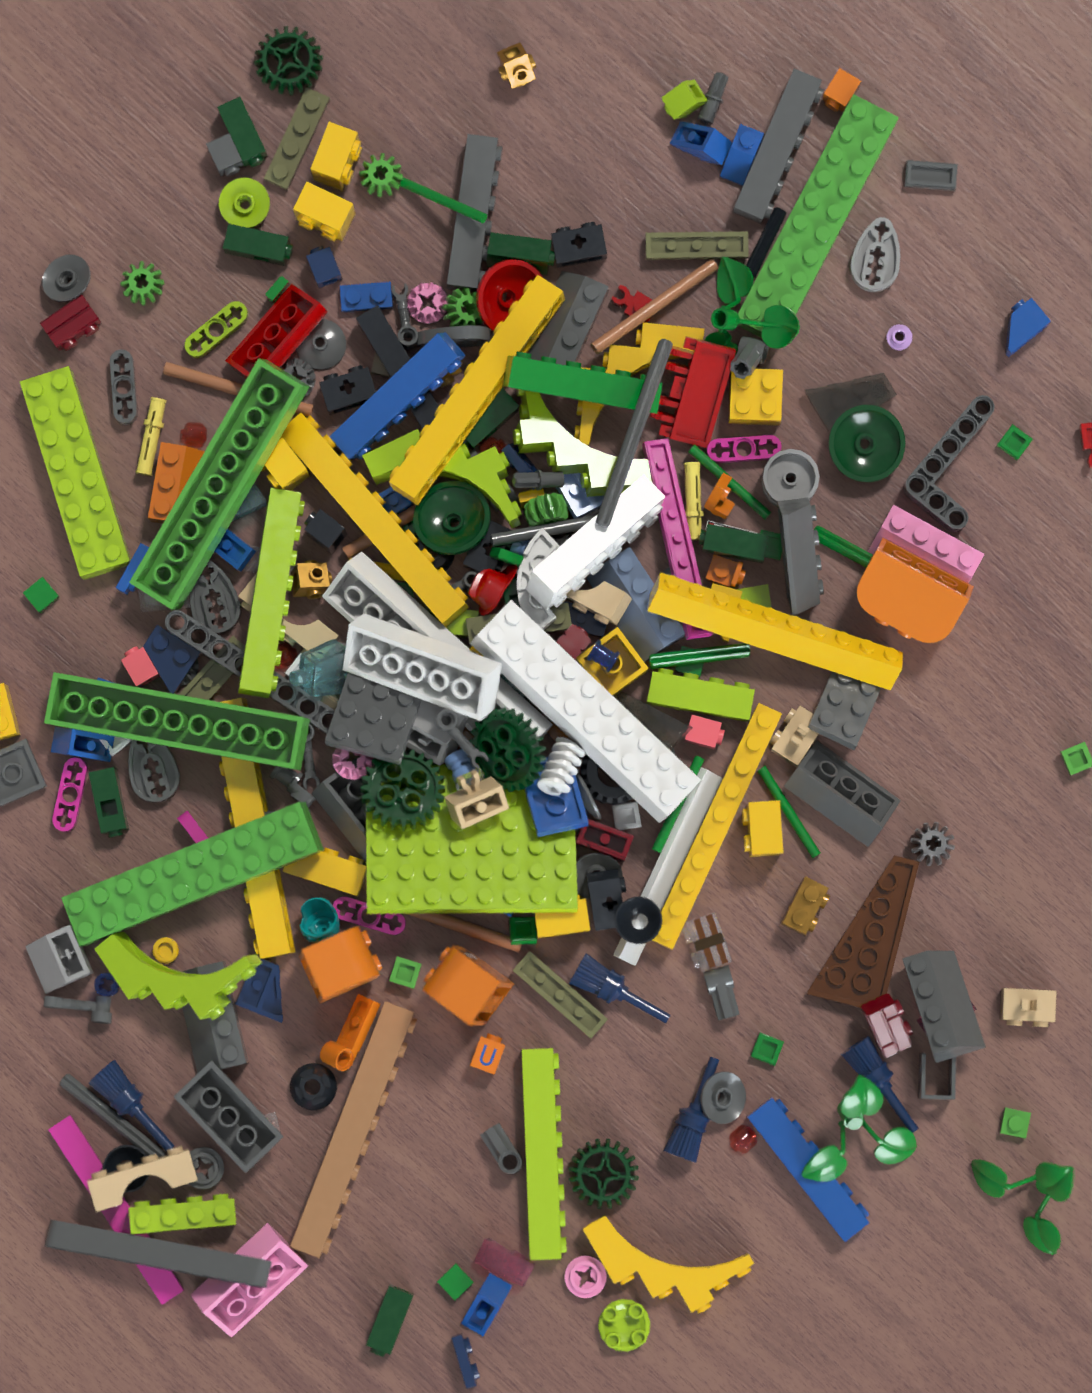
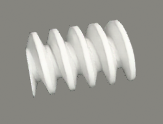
[537,737,585,796]

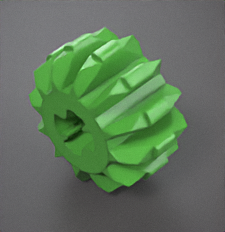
[359,153,403,198]
[120,261,165,306]
[441,288,483,327]
[524,492,568,527]

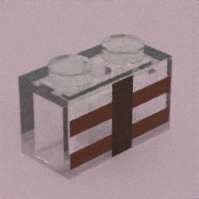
[682,913,732,972]

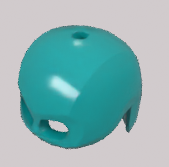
[300,897,340,944]

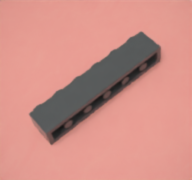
[733,68,824,224]
[447,134,503,292]

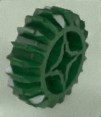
[254,26,323,96]
[569,1138,639,1209]

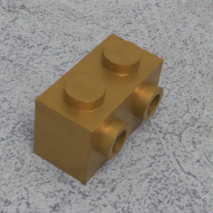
[781,876,830,935]

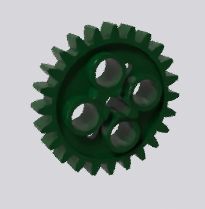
[469,707,546,792]
[360,749,445,831]

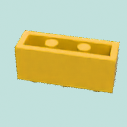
[283,847,367,897]

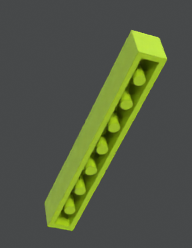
[238,488,305,698]
[522,1048,567,1260]

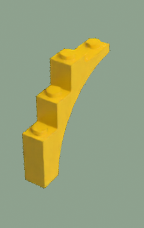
[575,322,704,447]
[583,1215,754,1314]

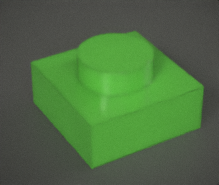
[1060,742,1092,776]
[389,956,422,989]
[999,1107,1031,1139]

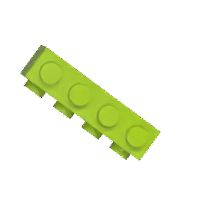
[647,668,755,722]
[129,1194,236,1234]

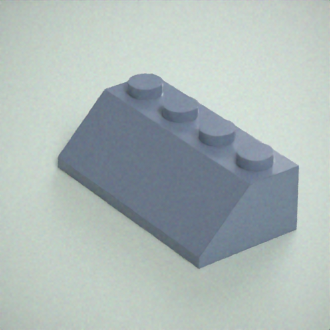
[586,547,685,663]

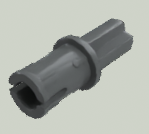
[698,72,729,124]
[512,470,564,490]

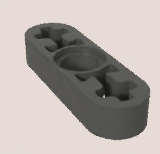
[110,350,138,425]

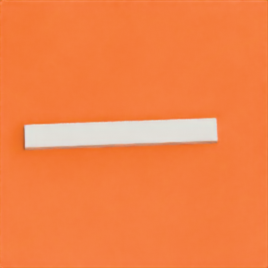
[614,767,723,966]

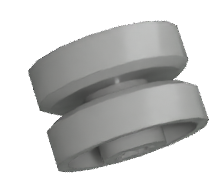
[761,449,820,507]

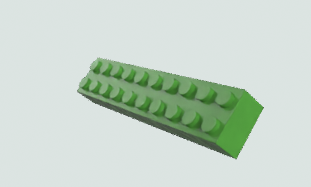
[738,94,899,338]
[129,358,310,610]
[44,672,310,770]
[62,802,324,946]

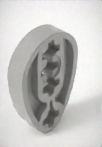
[850,217,900,292]

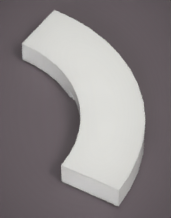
[517,528,560,630]

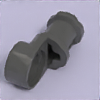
[269,766,316,808]

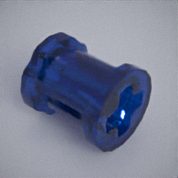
[586,640,620,673]
[94,973,120,996]

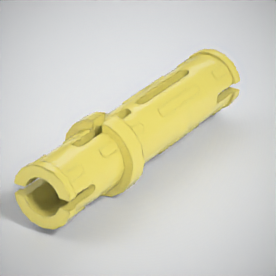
[136,397,167,476]
[684,462,704,540]

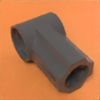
[730,336,769,379]
[703,965,740,1020]
[480,1123,523,1174]

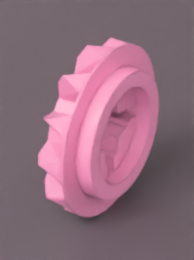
[407,282,448,323]
[332,748,374,780]
[565,1255,607,1298]

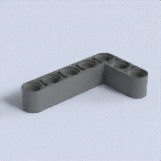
[903,395,995,533]

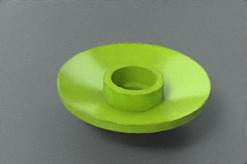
[219,178,270,228]

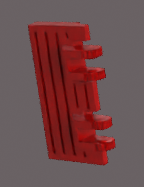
[650,336,736,448]

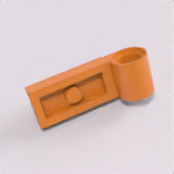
[320,994,381,1071]

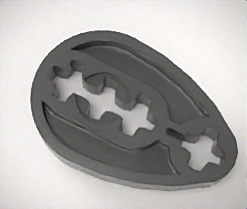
[417,326,490,347]
[190,560,241,634]
[128,740,181,803]

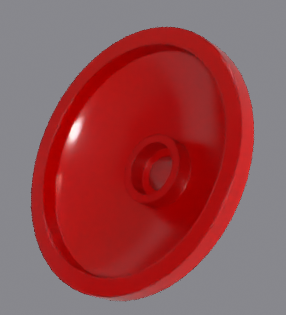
[476,259,543,332]

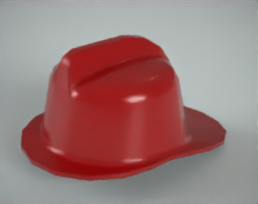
[469,565,518,616]

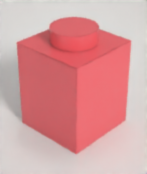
[121,646,160,688]
[684,715,725,750]

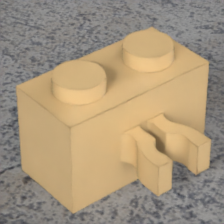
[770,706,818,767]
[444,769,509,829]
[1000,988,1056,1027]

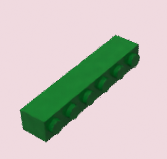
[503,351,663,414]

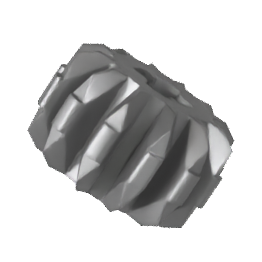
[910,822,955,866]

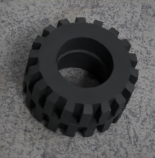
[581,754,632,805]

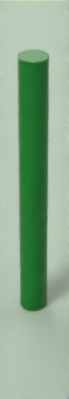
[400,177,487,223]
[688,444,771,520]
[652,755,705,853]
[757,766,821,858]

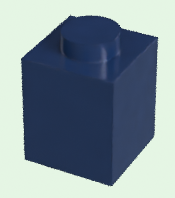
[306,246,343,289]

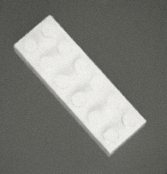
[525,475,665,611]
[343,614,502,721]

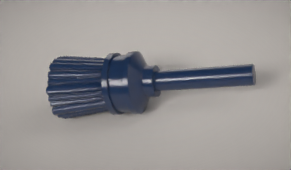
[569,953,671,1024]
[841,1035,919,1133]
[663,1057,719,1163]
[88,1060,175,1152]

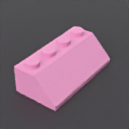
[868,505,984,583]
[191,1223,308,1338]

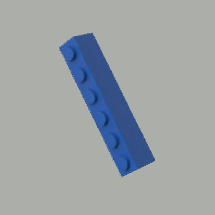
[330,332,466,460]
[747,1097,870,1242]

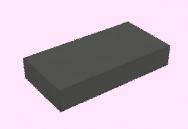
[904,160,958,191]

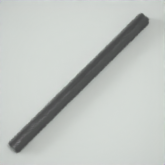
[596,339,673,527]

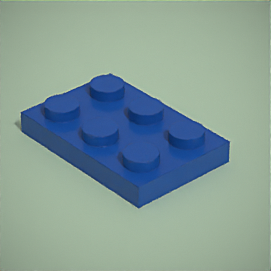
[524,757,589,837]

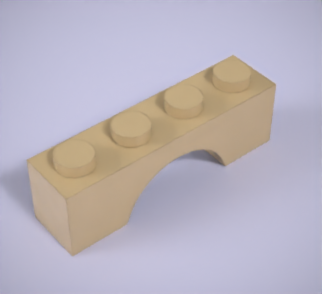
[238,575,340,662]
[566,581,632,626]
[87,1146,198,1212]

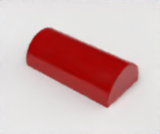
[225,284,328,379]

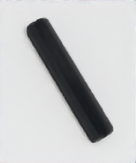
[746,207,786,279]

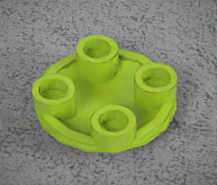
[598,1299,650,1352]

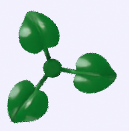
[704,257,800,355]
[801,1075,917,1182]
[971,1159,1074,1255]

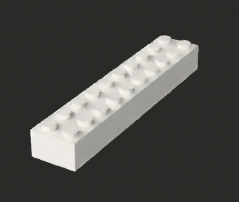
[322,552,553,737]
[470,600,701,823]

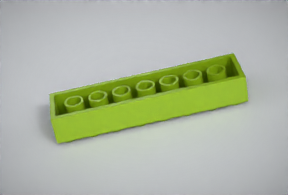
[19,366,131,580]

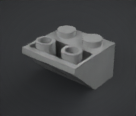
[407,700,468,766]
[25,925,94,994]

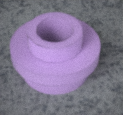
[886,324,912,350]

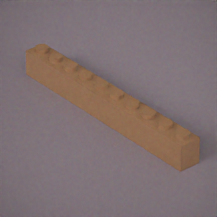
[290,1001,418,1258]

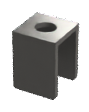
[918,1053,956,1100]

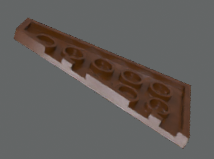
[806,855,919,1008]

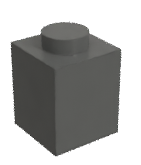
[206,133,244,177]

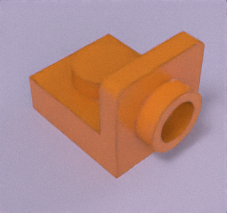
[704,472,735,519]
[705,555,746,589]

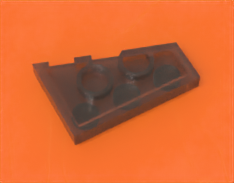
[804,373,897,434]
[614,691,693,751]

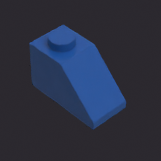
[669,121,733,165]
[720,124,764,186]
[1005,298,1051,358]
[51,727,115,762]
[461,1273,512,1336]

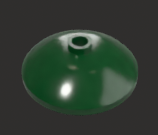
[828,405,906,482]
[413,481,491,555]

